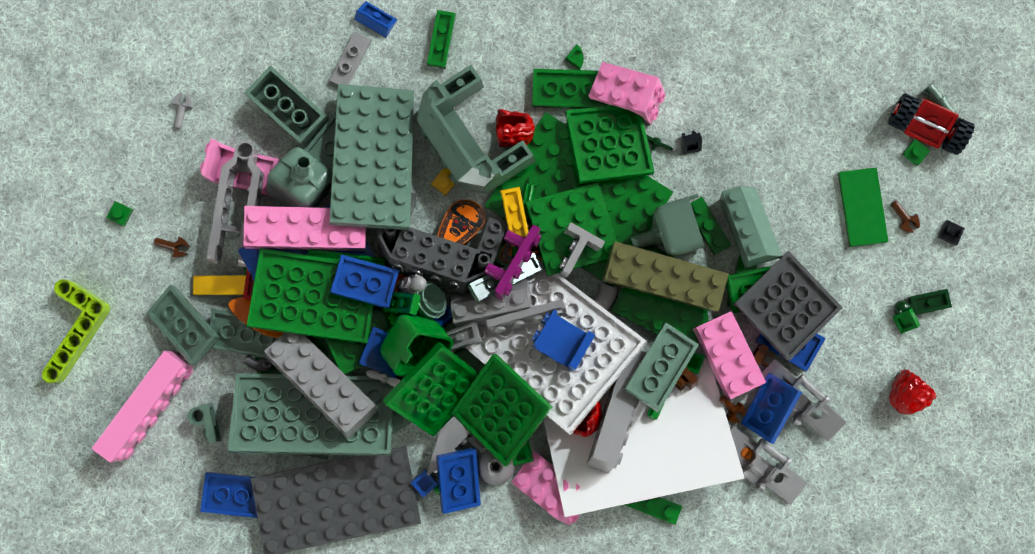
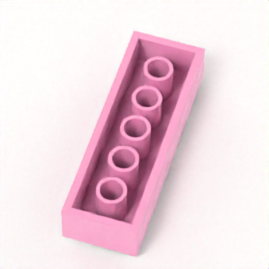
[243,206,366,251]
[91,351,194,463]

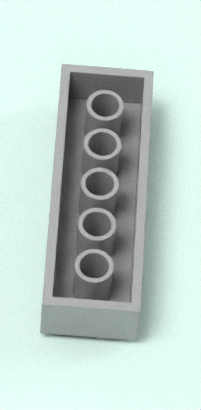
[264,333,377,439]
[586,351,646,473]

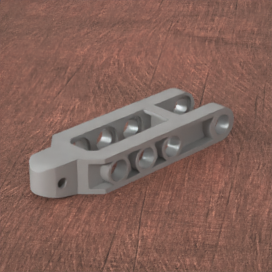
[207,141,264,268]

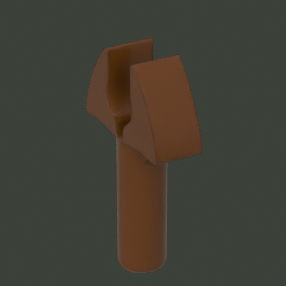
[891,201,920,233]
[154,237,191,258]
[719,395,745,423]

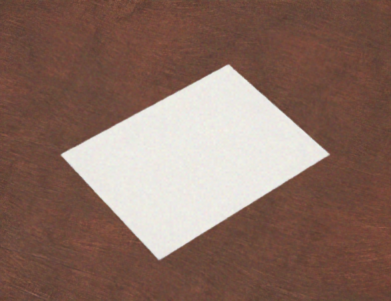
[544,359,745,517]

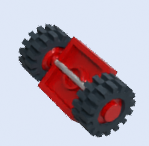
[888,93,975,155]

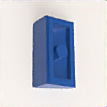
[355,1,398,38]

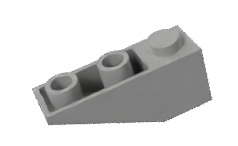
[427,416,471,475]

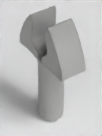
[171,92,193,129]

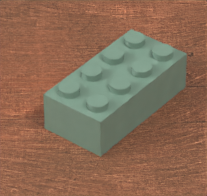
[245,65,329,148]

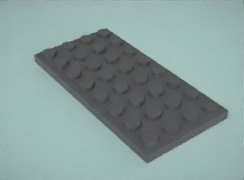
[251,446,421,554]

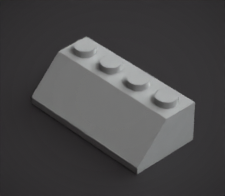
[451,278,533,328]

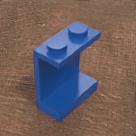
[531,310,595,371]

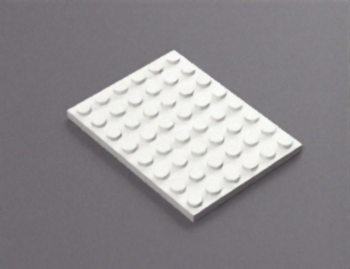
[465,260,647,435]

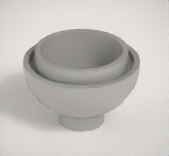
[477,449,515,485]

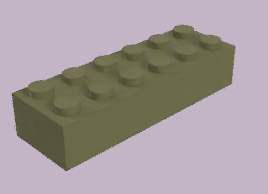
[602,241,729,312]

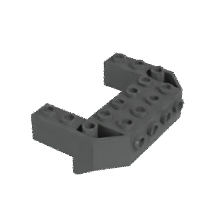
[378,192,507,294]

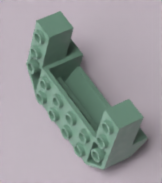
[417,65,535,193]

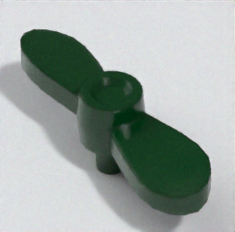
[646,134,673,151]

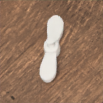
[366,370,400,388]

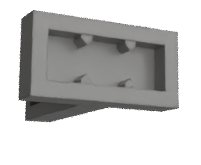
[559,222,605,277]

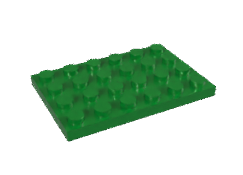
[247,248,373,344]

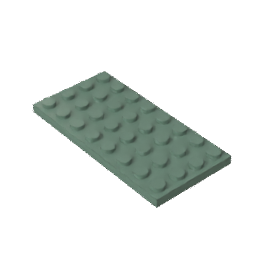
[329,84,414,230]
[227,373,394,456]

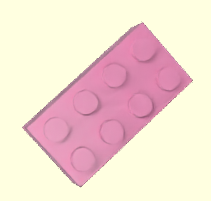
[693,311,766,399]

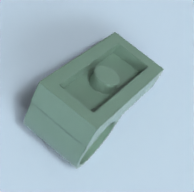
[187,403,221,444]

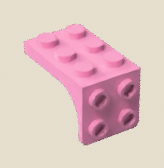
[589,62,665,125]
[200,139,280,196]
[511,451,580,525]

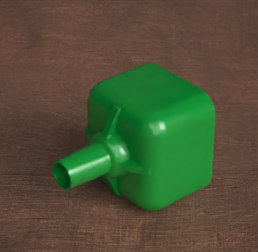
[380,313,453,376]

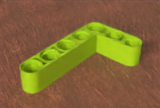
[42,279,110,383]

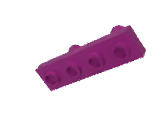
[484,225,542,300]

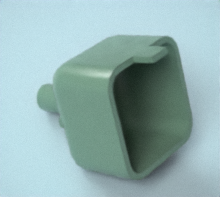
[267,147,332,208]
[631,194,705,256]

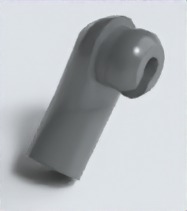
[243,355,273,372]

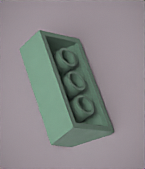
[720,186,782,268]

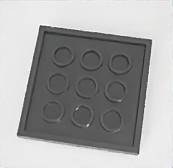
[733,251,843,361]

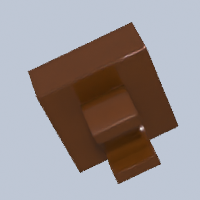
[753,344,774,367]
[675,367,698,391]

